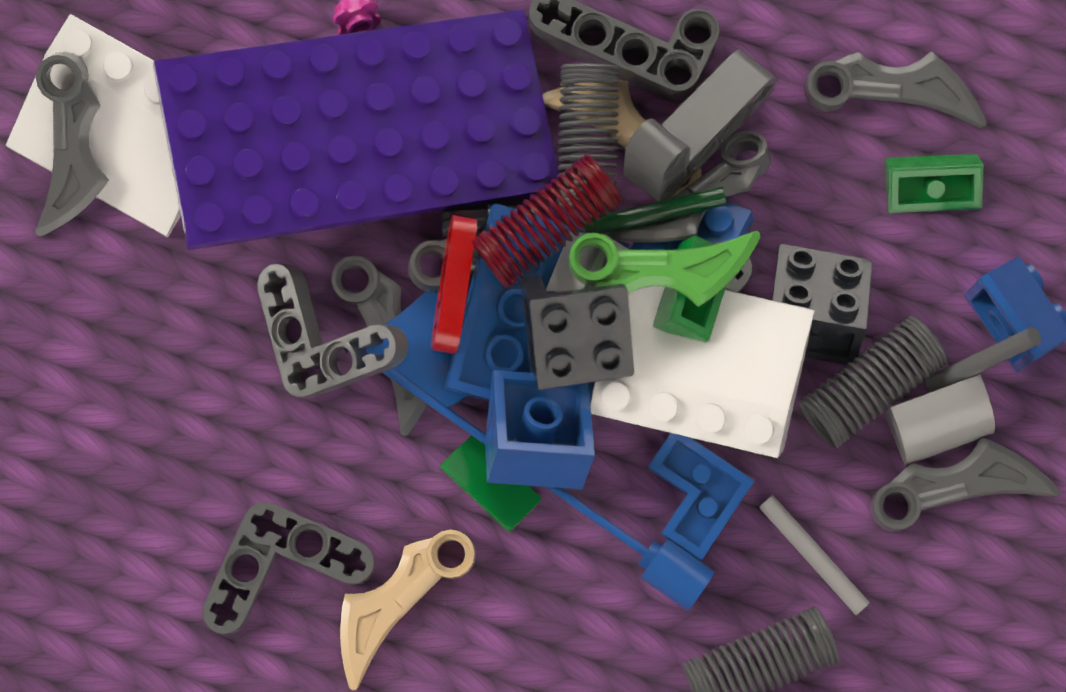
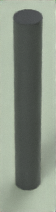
[926,327,1041,392]

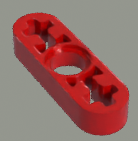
[431,215,477,354]

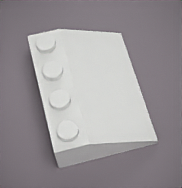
[6,14,181,238]
[591,286,815,458]

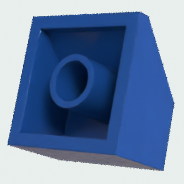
[964,256,1066,373]
[485,370,595,489]

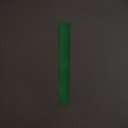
[583,187,727,234]

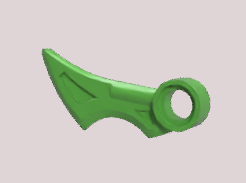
[568,231,760,307]

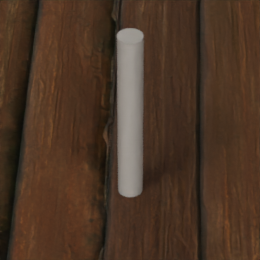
[759,495,870,615]

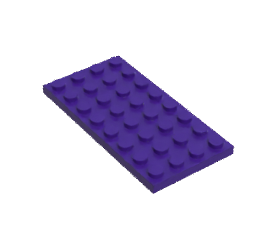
[153,9,561,250]

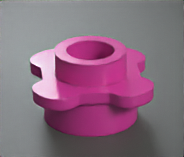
[333,0,381,35]

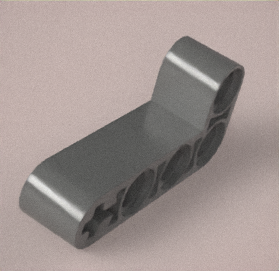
[529,0,719,103]
[623,49,778,202]

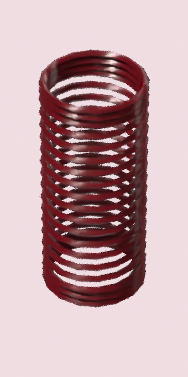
[472,154,623,289]

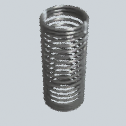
[556,63,621,210]
[799,316,948,449]
[682,606,840,692]

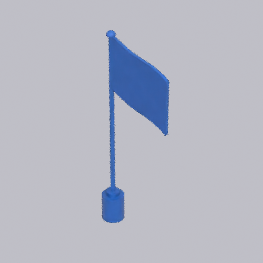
[343,282,715,611]

